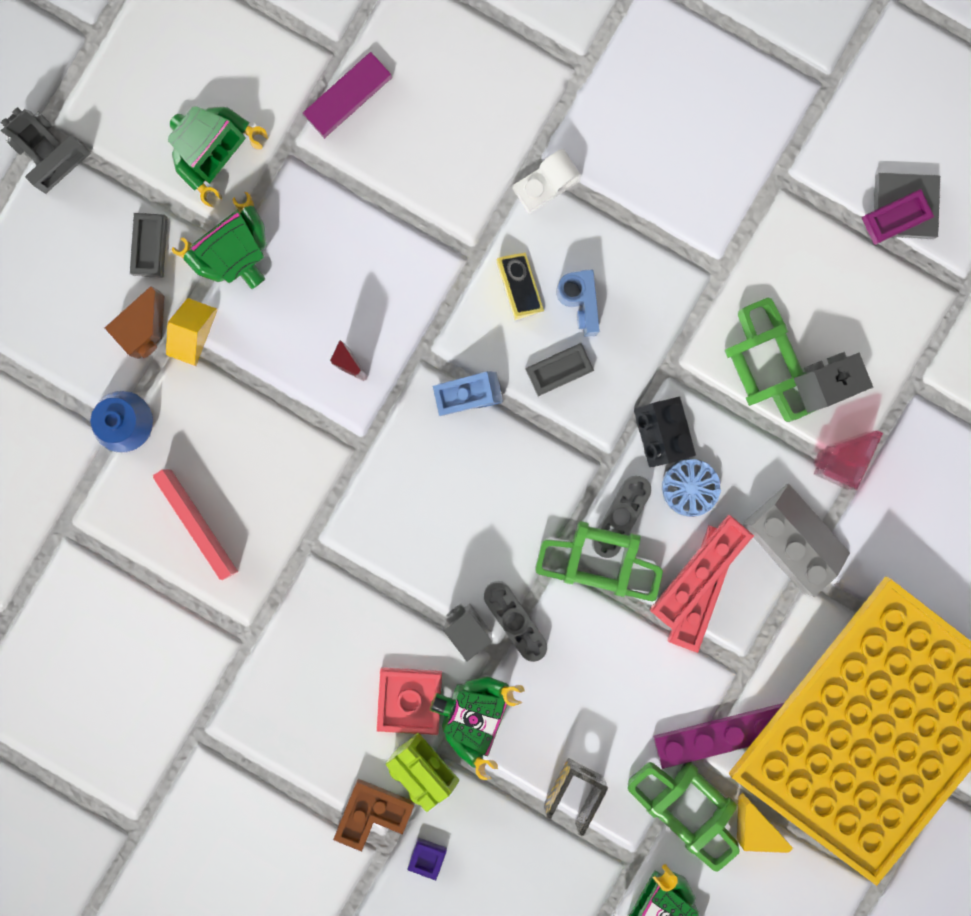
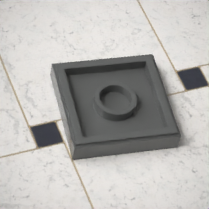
[874,173,941,239]

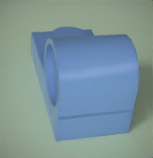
[556,269,600,337]
[433,371,503,416]

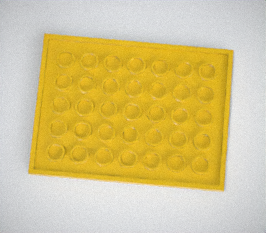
[729,576,971,886]

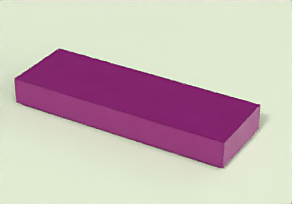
[303,52,392,139]

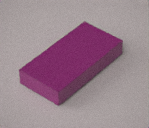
[861,189,934,245]

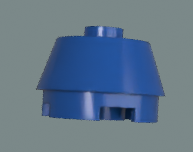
[90,391,153,453]

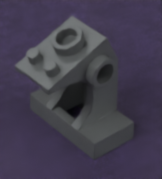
[0,107,91,194]

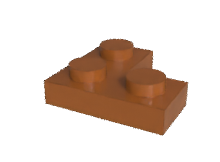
[333,778,415,852]

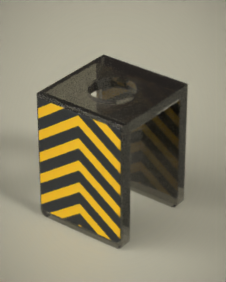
[544,758,608,837]

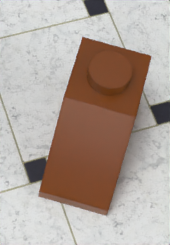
[104,286,165,359]

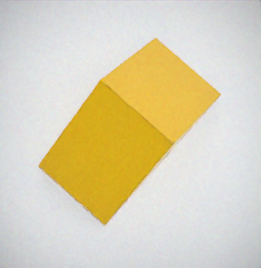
[166,298,218,366]
[737,793,793,853]

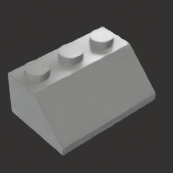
[742,484,850,597]

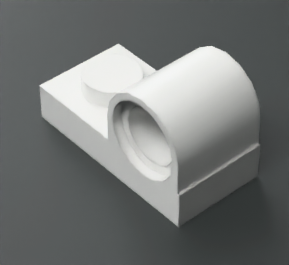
[512,149,581,214]

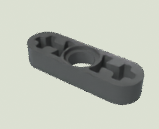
[592,476,651,558]
[484,581,547,662]

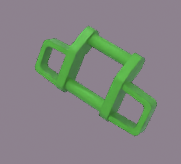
[724,297,817,422]
[535,521,663,602]
[628,762,740,872]

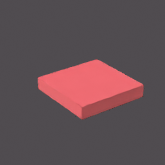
[377,667,442,735]

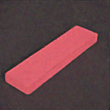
[153,469,238,580]
[649,515,754,631]
[667,525,729,653]

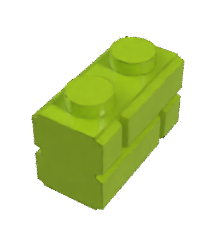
[385,733,459,812]

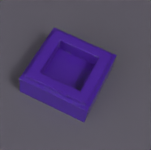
[407,837,447,881]

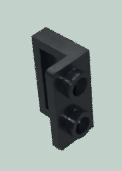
[634,396,696,467]

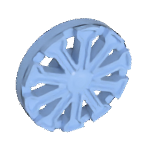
[662,459,721,517]

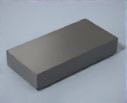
[130,213,168,278]
[525,343,594,397]

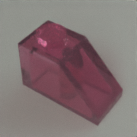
[813,430,883,490]

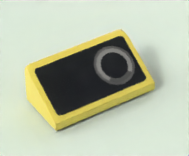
[496,252,544,320]

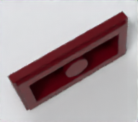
[330,340,368,381]

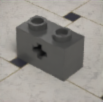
[794,352,873,413]
[443,604,493,661]

